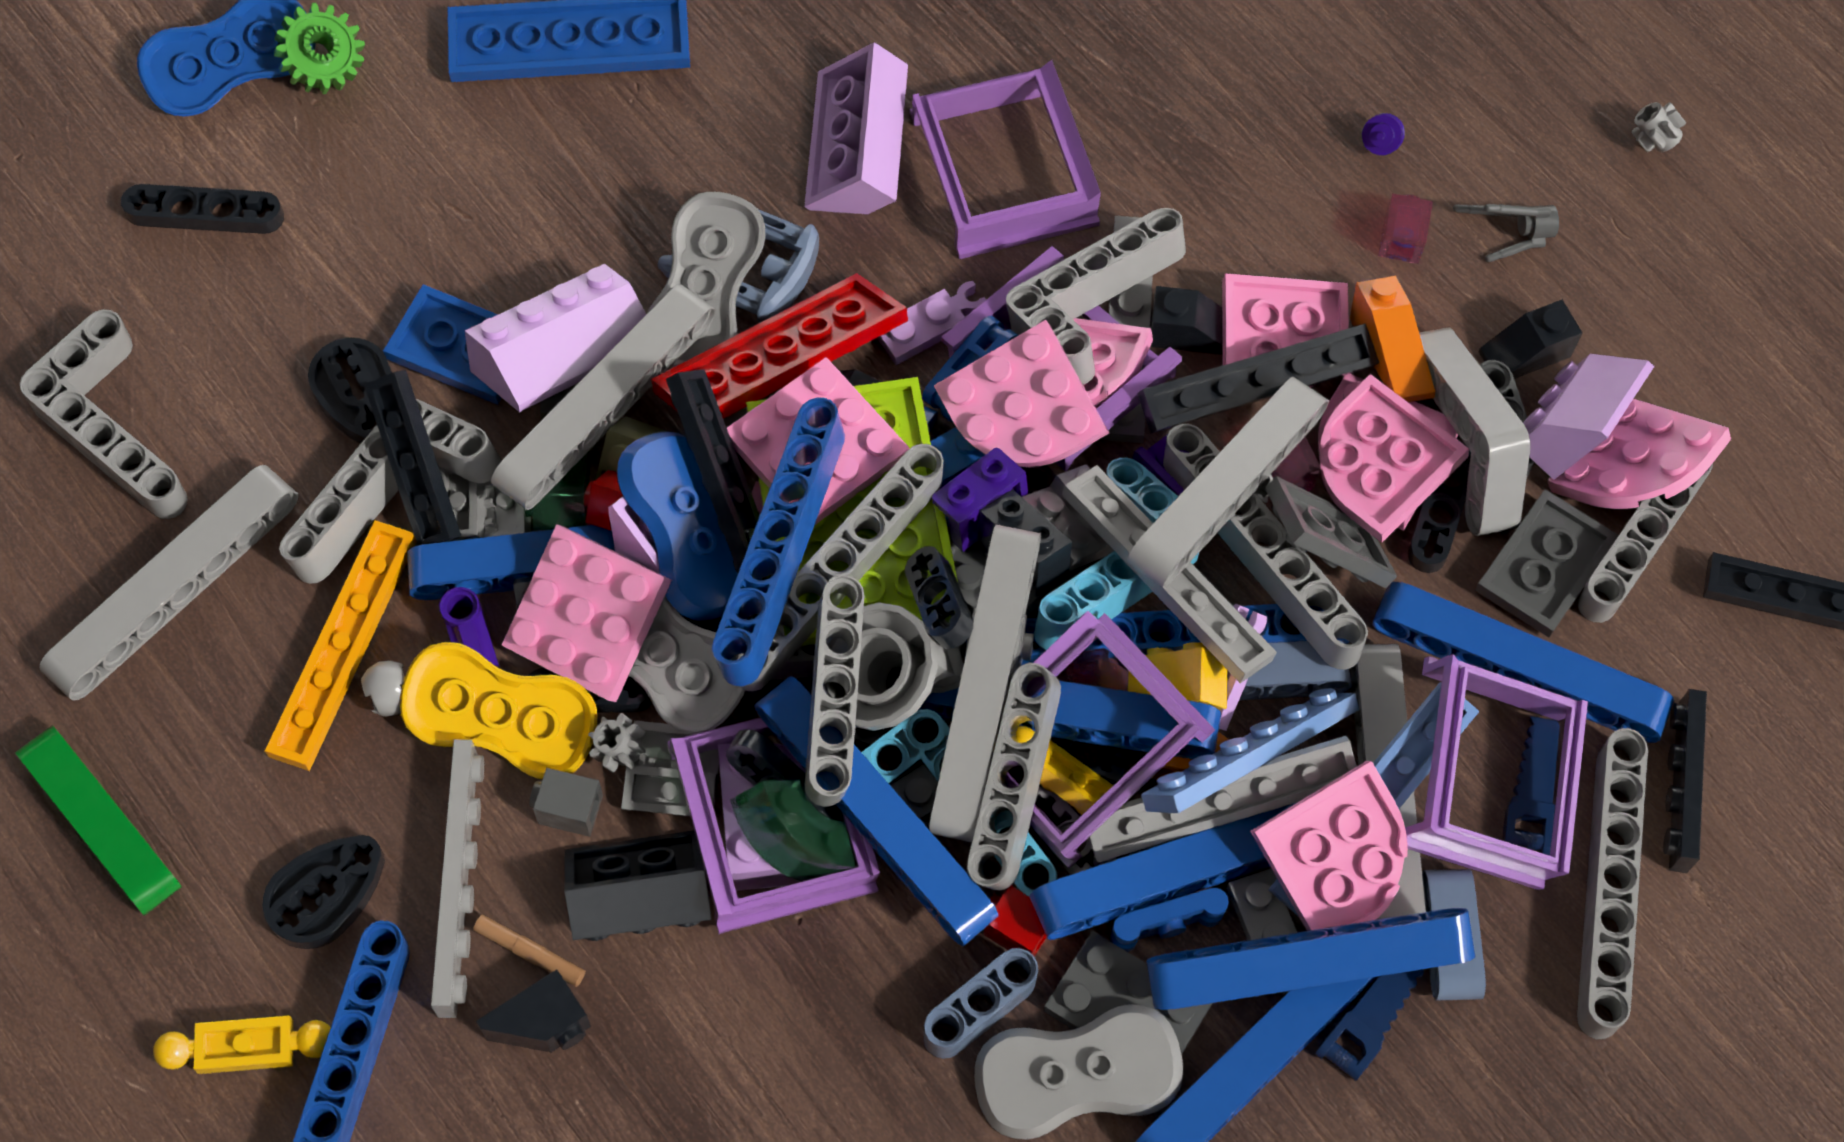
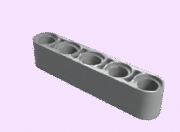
[1577,463,1713,623]
[805,575,864,807]
[967,663,1061,890]

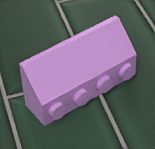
[804,42,908,214]
[465,264,646,412]

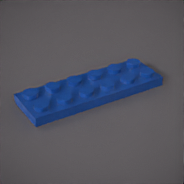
[448,0,691,82]

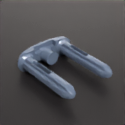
[658,192,819,323]

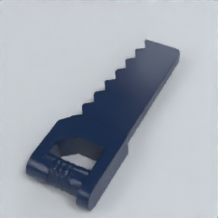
[1502,716,1560,856]
[1315,969,1424,1081]

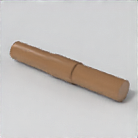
[473,914,586,987]

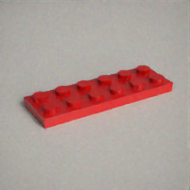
[651,273,908,419]

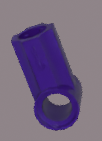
[439,587,500,669]

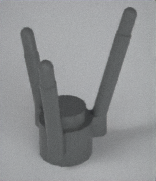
[1453,204,1559,263]

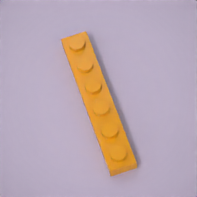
[265,520,416,771]

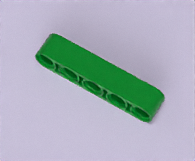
[15,725,182,916]

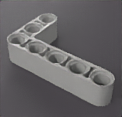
[1006,208,1186,385]
[20,309,188,519]
[1419,327,1530,536]
[279,399,502,584]

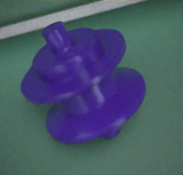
[1362,113,1405,155]

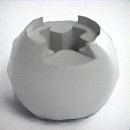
[361,660,405,717]

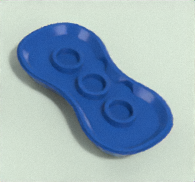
[137,0,316,116]
[617,432,738,621]

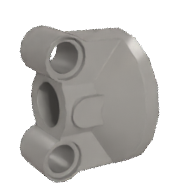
[823,602,964,731]

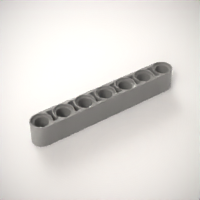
[491,284,715,510]
[1126,377,1329,589]
[1163,424,1368,669]
[730,444,943,691]
[39,465,298,701]
[929,524,1041,843]
[1350,644,1426,920]
[1577,728,1648,1039]

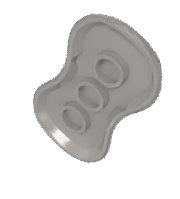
[646,192,765,369]
[628,596,745,734]
[974,1004,1183,1140]

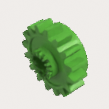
[274,3,365,94]

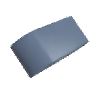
[1239,640,1352,700]
[1422,869,1486,1001]
[923,948,1038,1059]

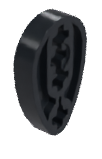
[308,337,392,444]
[262,835,385,949]

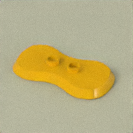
[400,642,597,779]

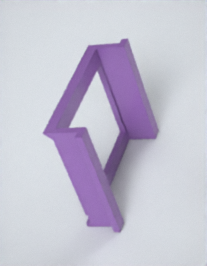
[910,60,1101,259]
[942,246,1182,472]
[1005,611,1215,868]
[1405,654,1588,890]
[667,718,880,934]

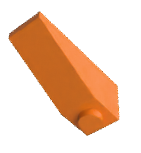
[1349,276,1436,403]

